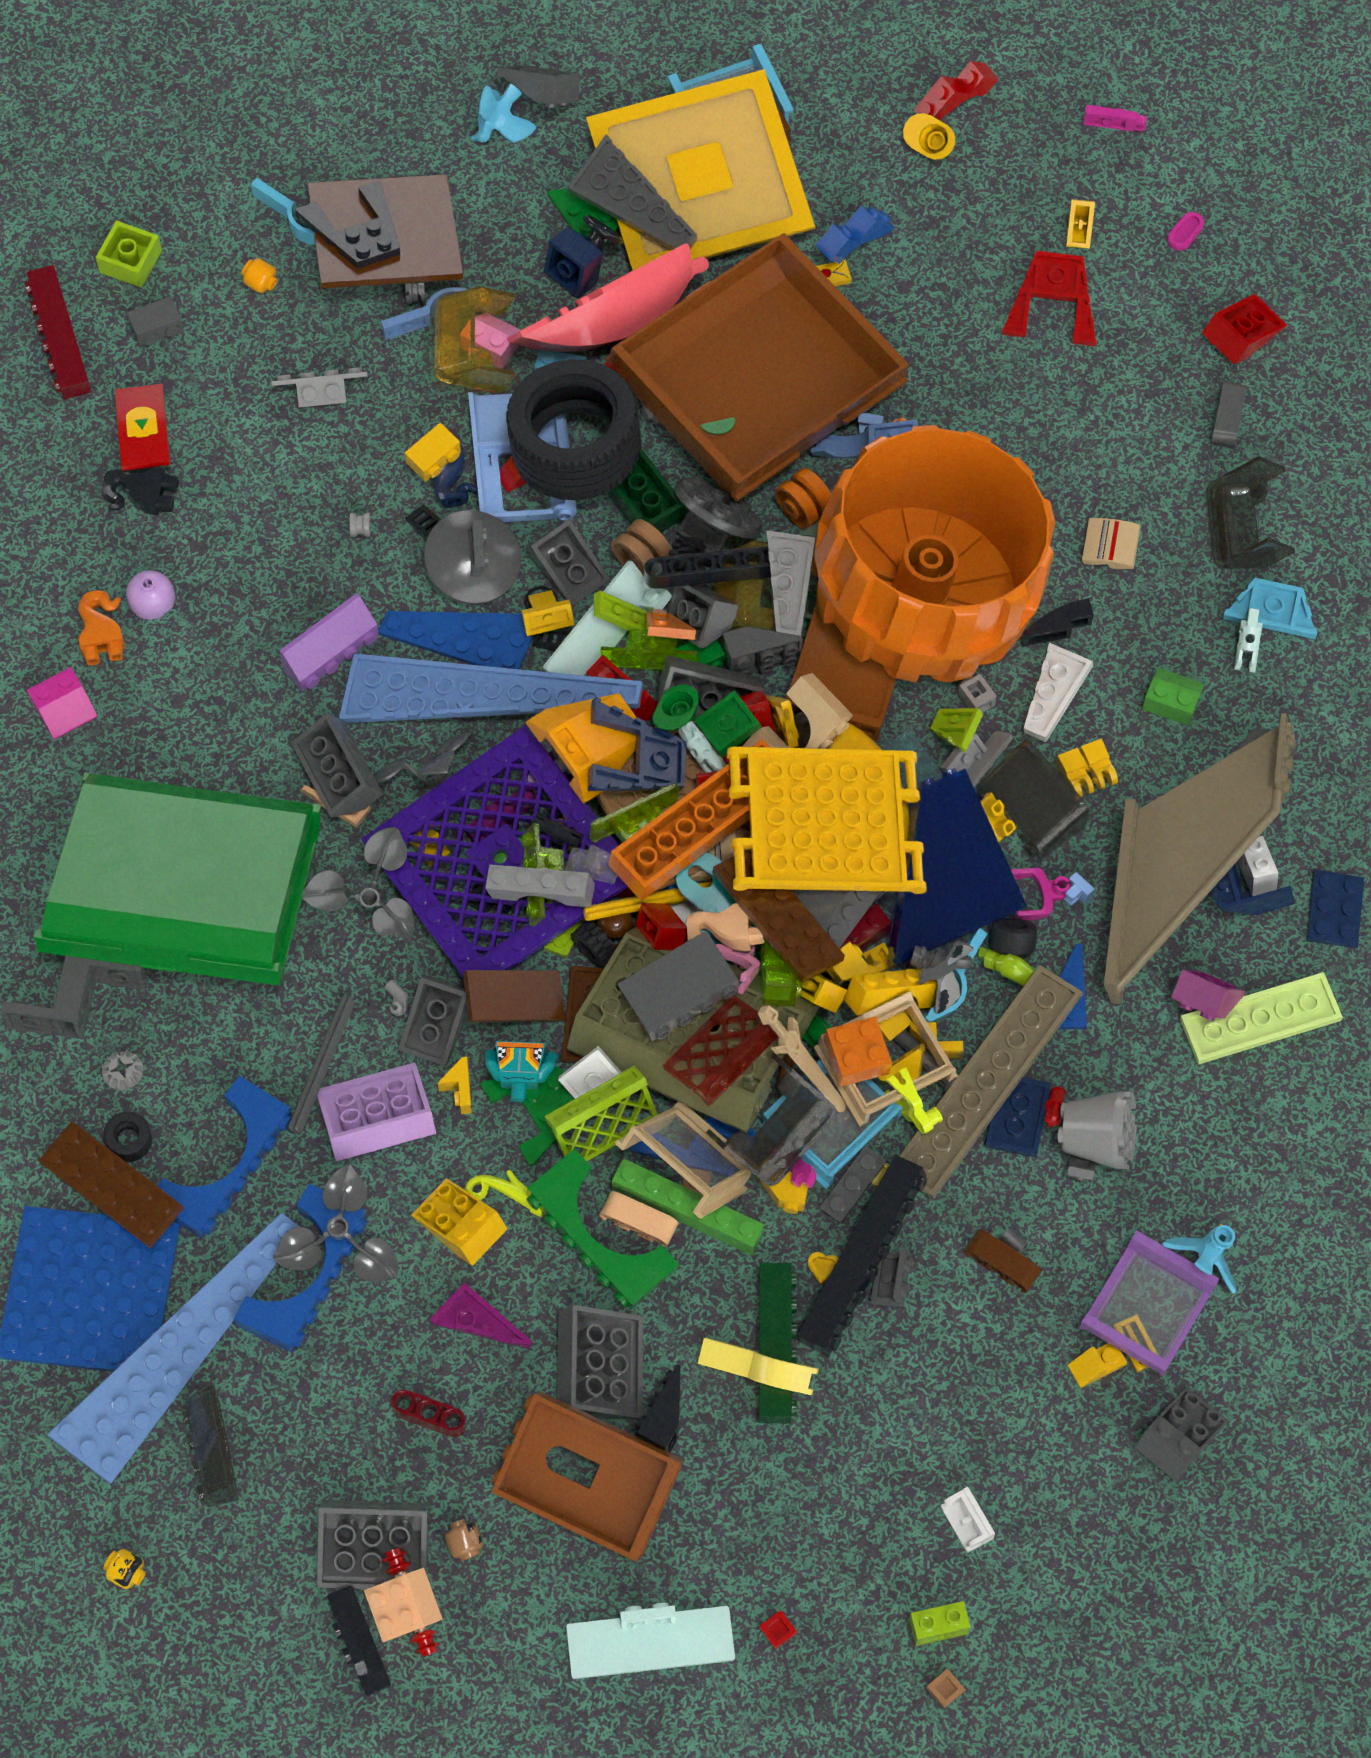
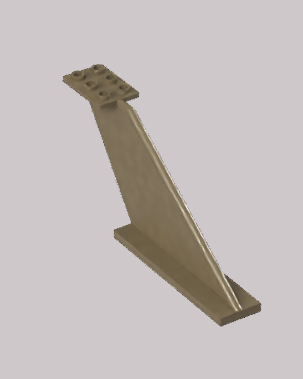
[1104,713,1295,1005]

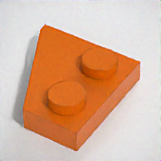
[645,609,696,640]

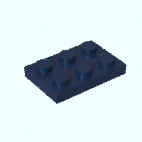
[1307,870,1364,948]
[985,1077,1051,1158]

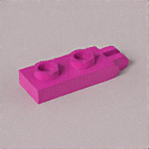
[1083,105,1147,131]

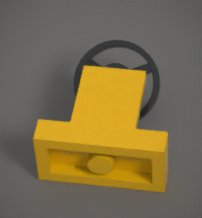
[521,586,575,636]

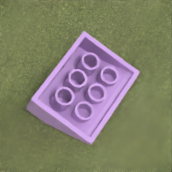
[317,1062,436,1161]

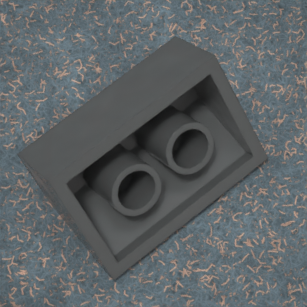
[667,584,739,648]

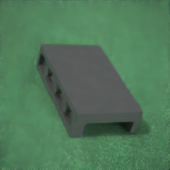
[618,931,740,1041]

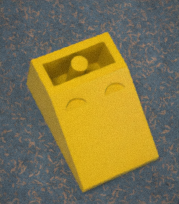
[411,1178,508,1266]

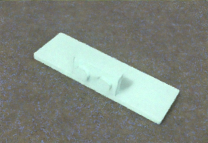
[566,1603,735,1679]

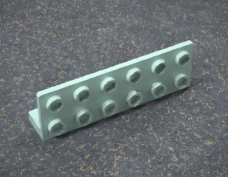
[543,561,672,676]

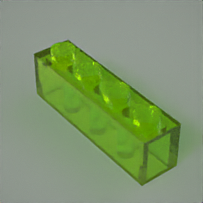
[760,938,802,1007]

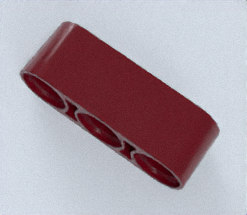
[391,1389,466,1438]

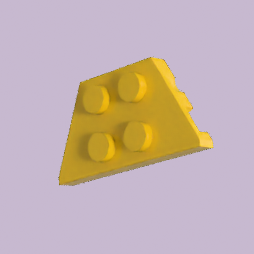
[764,694,799,748]

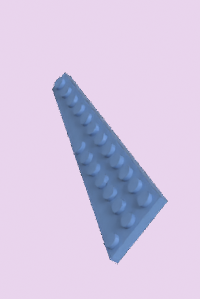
[339,654,643,723]
[46,1213,299,1484]

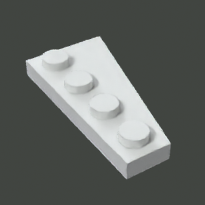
[1024,643,1093,742]

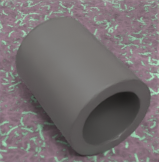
[999,1227,1029,1253]

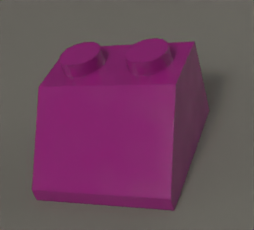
[1171,969,1246,1021]

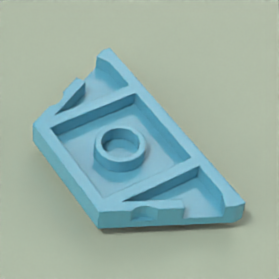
[1223,578,1317,639]

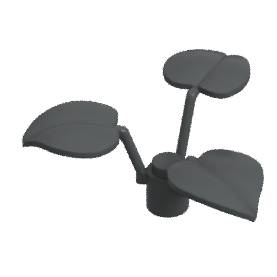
[374,731,473,790]
[303,827,414,942]
[273,1164,398,1282]

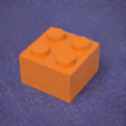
[824,1016,892,1087]

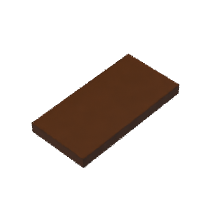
[561,966,620,1064]
[463,970,565,1022]

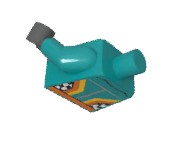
[482,1041,562,1102]

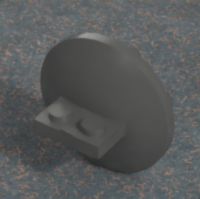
[674,475,763,552]
[424,510,521,605]

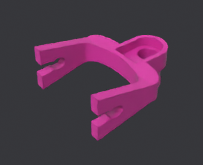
[1002,868,1070,921]

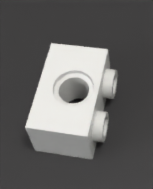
[1238,836,1278,896]

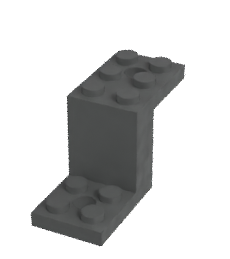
[1,956,148,1039]

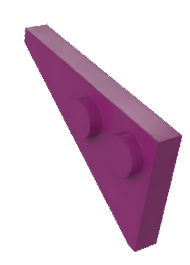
[430,1282,533,1349]

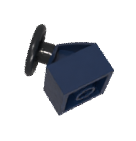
[544,215,623,299]

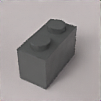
[127,296,184,346]

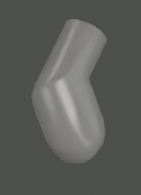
[384,980,409,1016]

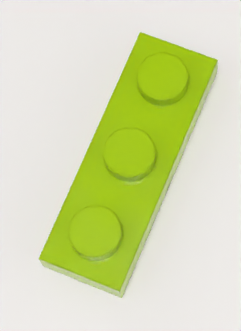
[594,591,652,638]

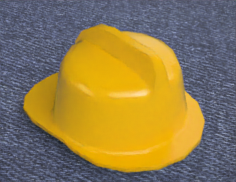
[903,113,955,160]

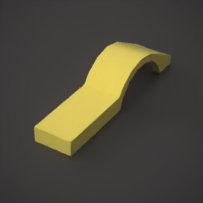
[698,1338,819,1395]

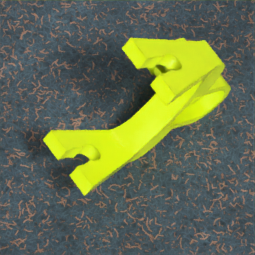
[885,1067,943,1134]

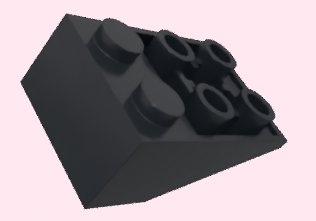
[635,1364,681,1453]

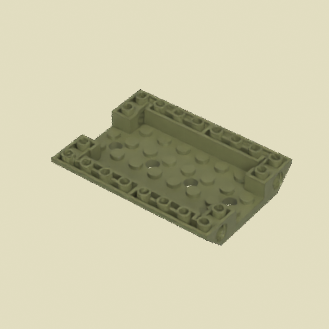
[567,927,820,1133]

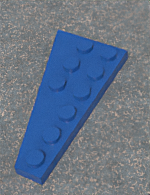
[378,611,534,669]

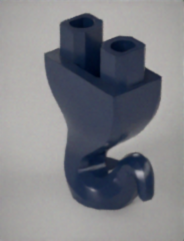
[431,435,478,508]

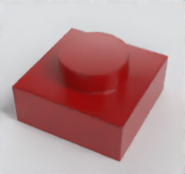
[759,1610,797,1650]

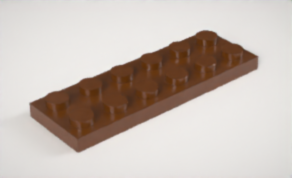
[712,849,845,983]
[38,1121,184,1249]

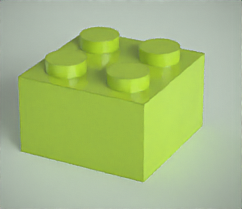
[96,220,162,288]

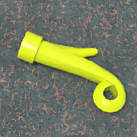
[465,1170,544,1217]

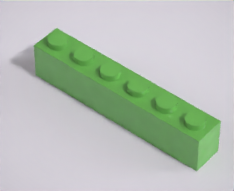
[612,1158,765,1256]

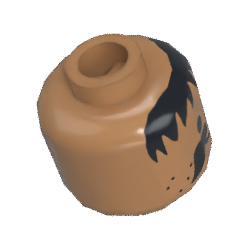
[444,1519,484,1562]

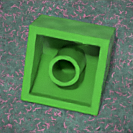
[1143,668,1205,726]

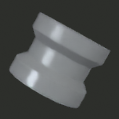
[350,513,371,537]

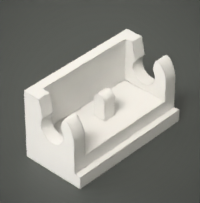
[940,1487,995,1553]

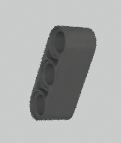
[1211,381,1247,447]

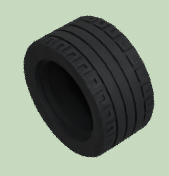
[506,359,641,501]

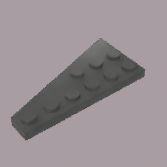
[567,134,697,250]

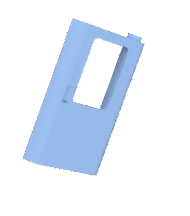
[468,392,577,522]

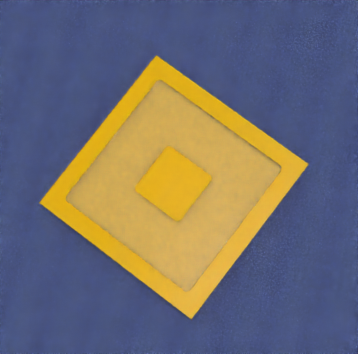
[586,69,815,271]

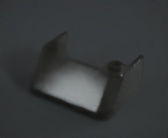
[1206,456,1295,569]
[706,1053,837,1186]

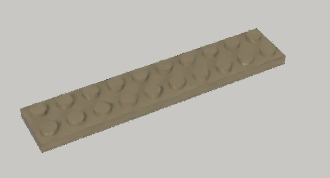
[900,965,1083,1199]

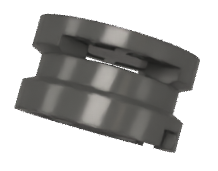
[405,282,426,304]

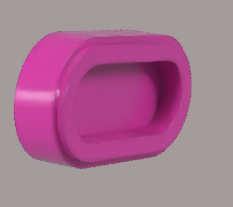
[1167,212,1204,251]

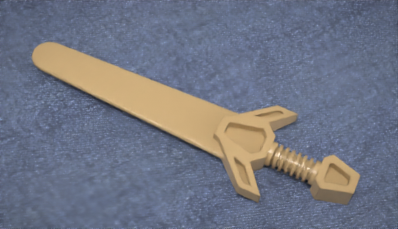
[758,1005,846,1113]

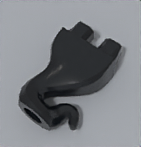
[102,468,179,516]

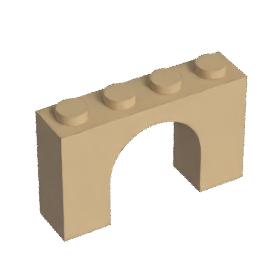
[742,673,853,749]

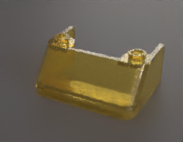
[435,286,515,393]

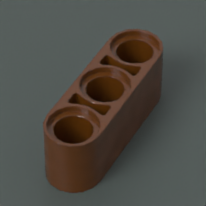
[963,1229,1042,1293]

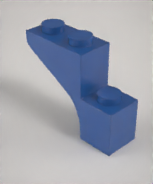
[815,206,895,264]

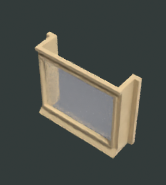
[615,1102,757,1219]

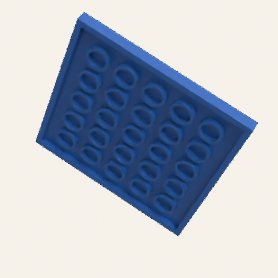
[0,1206,180,1372]

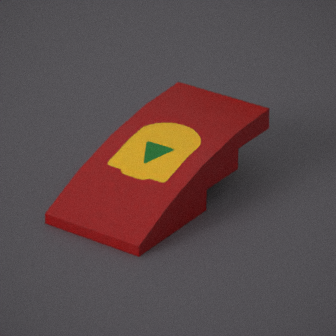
[115,384,170,471]

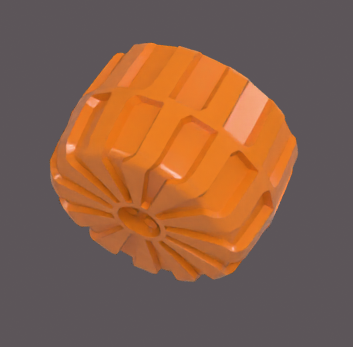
[812,425,1056,683]

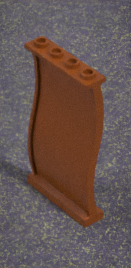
[785,576,897,741]

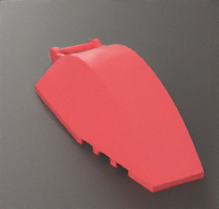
[507,243,709,352]

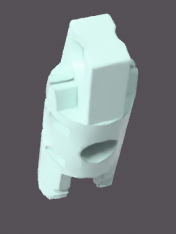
[1234,608,1263,673]
[678,721,726,773]

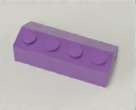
[280,593,379,692]

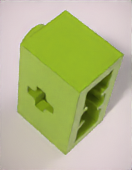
[909,1601,971,1646]

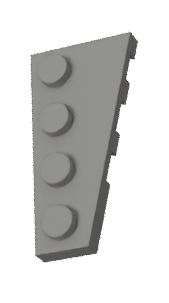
[766,530,816,636]

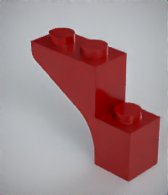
[914,61,998,120]

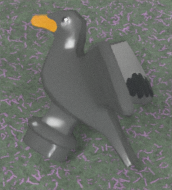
[910,941,973,1014]

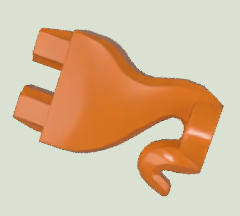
[78,590,125,666]

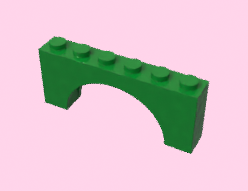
[526,1148,679,1310]

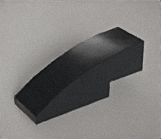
[1022,598,1094,647]

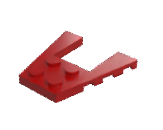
[1002,251,1097,347]

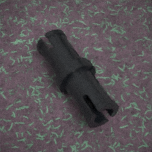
[531,812,584,849]

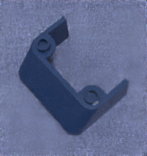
[1212,864,1295,915]

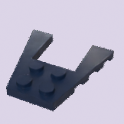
[588,697,686,791]

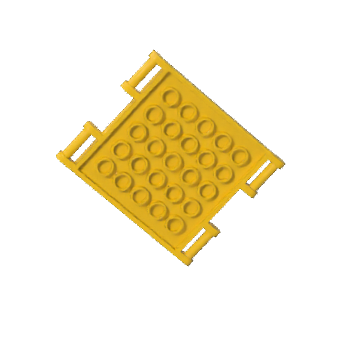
[727,747,927,894]

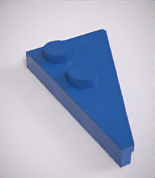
[1058,944,1087,1030]

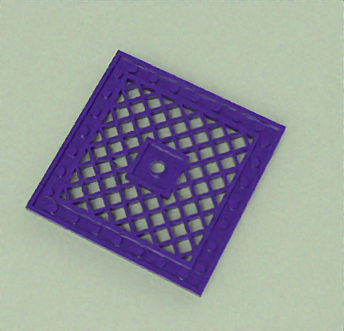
[361,725,628,978]

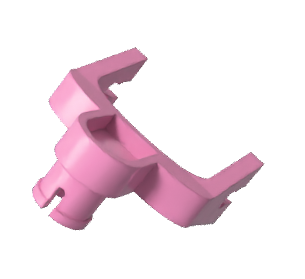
[715,944,760,995]

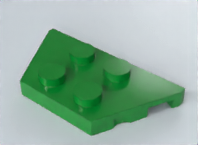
[547,189,619,249]

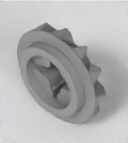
[102,1050,143,1090]

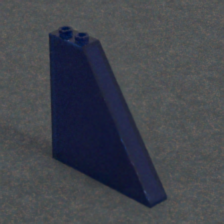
[887,768,1028,967]

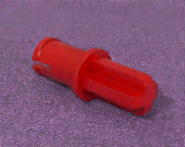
[1045,1086,1066,1127]

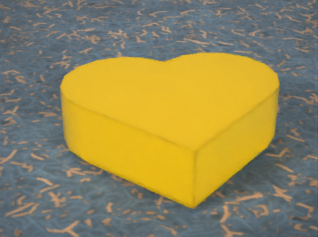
[808,1252,839,1285]

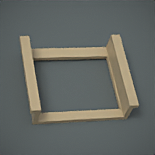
[813,991,958,1126]

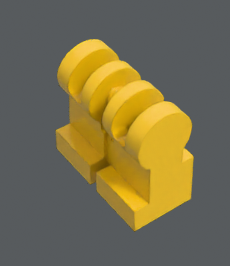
[1055,738,1118,800]

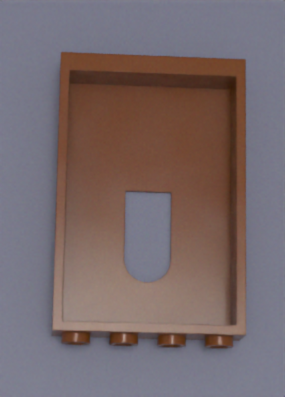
[491,1391,685,1562]

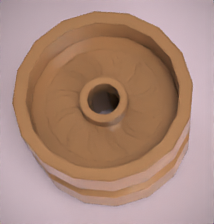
[611,519,672,576]

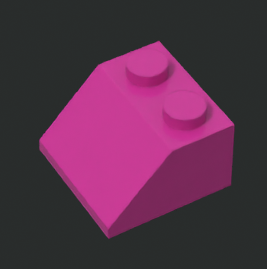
[27,667,98,740]

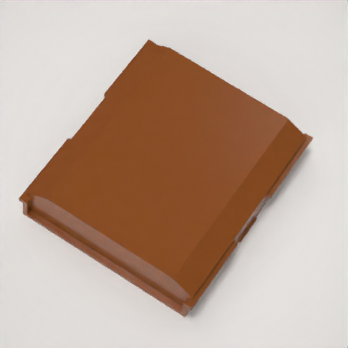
[605,233,909,502]

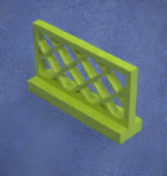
[545,1066,658,1161]

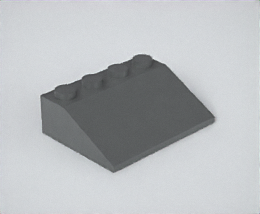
[791,889,881,948]
[557,1305,643,1419]
[317,1500,430,1589]

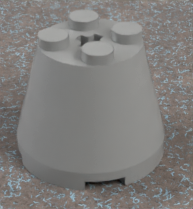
[1058,1091,1137,1170]

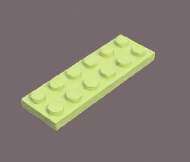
[1180,972,1343,1065]

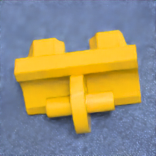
[972,793,1016,844]

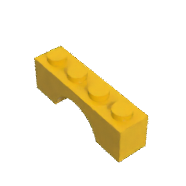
[826,942,913,1043]
[844,968,938,1015]

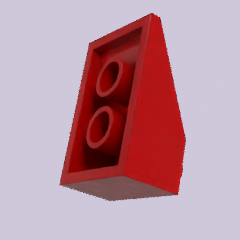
[1202,294,1287,365]

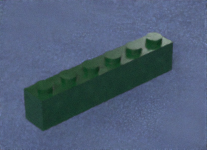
[759,1263,797,1424]

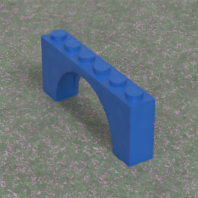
[158,1075,292,1239]
[234,1183,368,1353]

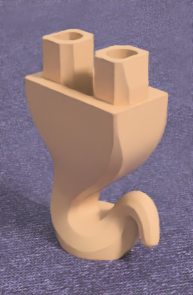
[687,903,765,951]

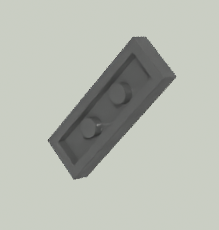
[820,1145,887,1224]

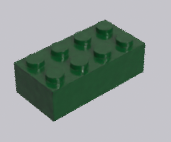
[607,448,685,533]

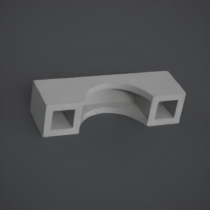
[485,865,595,907]

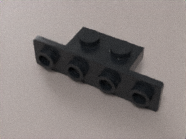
[327,1586,391,1696]

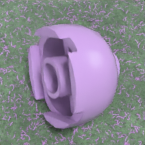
[126,570,175,620]

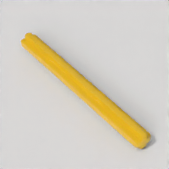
[583,881,713,921]

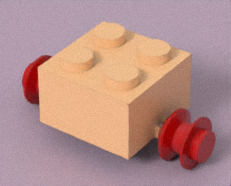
[364,1547,443,1657]

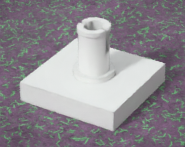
[558,1046,622,1117]

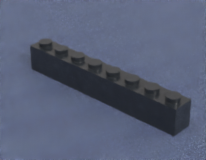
[797,1155,927,1357]

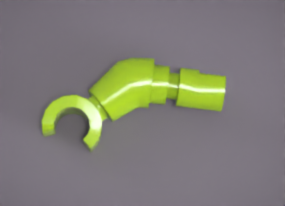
[978,947,1035,987]

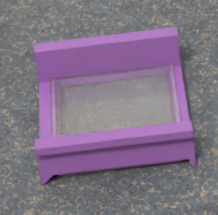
[1079,1230,1219,1377]

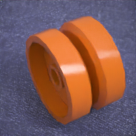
[774,468,831,530]

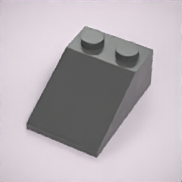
[497,65,580,108]
[525,519,611,607]
[398,976,468,1066]

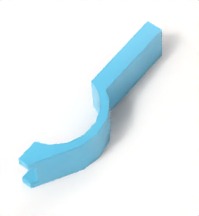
[251,178,315,245]
[923,928,988,1023]

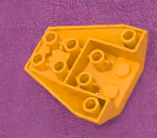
[526,693,637,804]

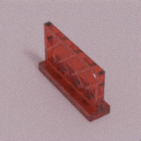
[662,995,779,1107]

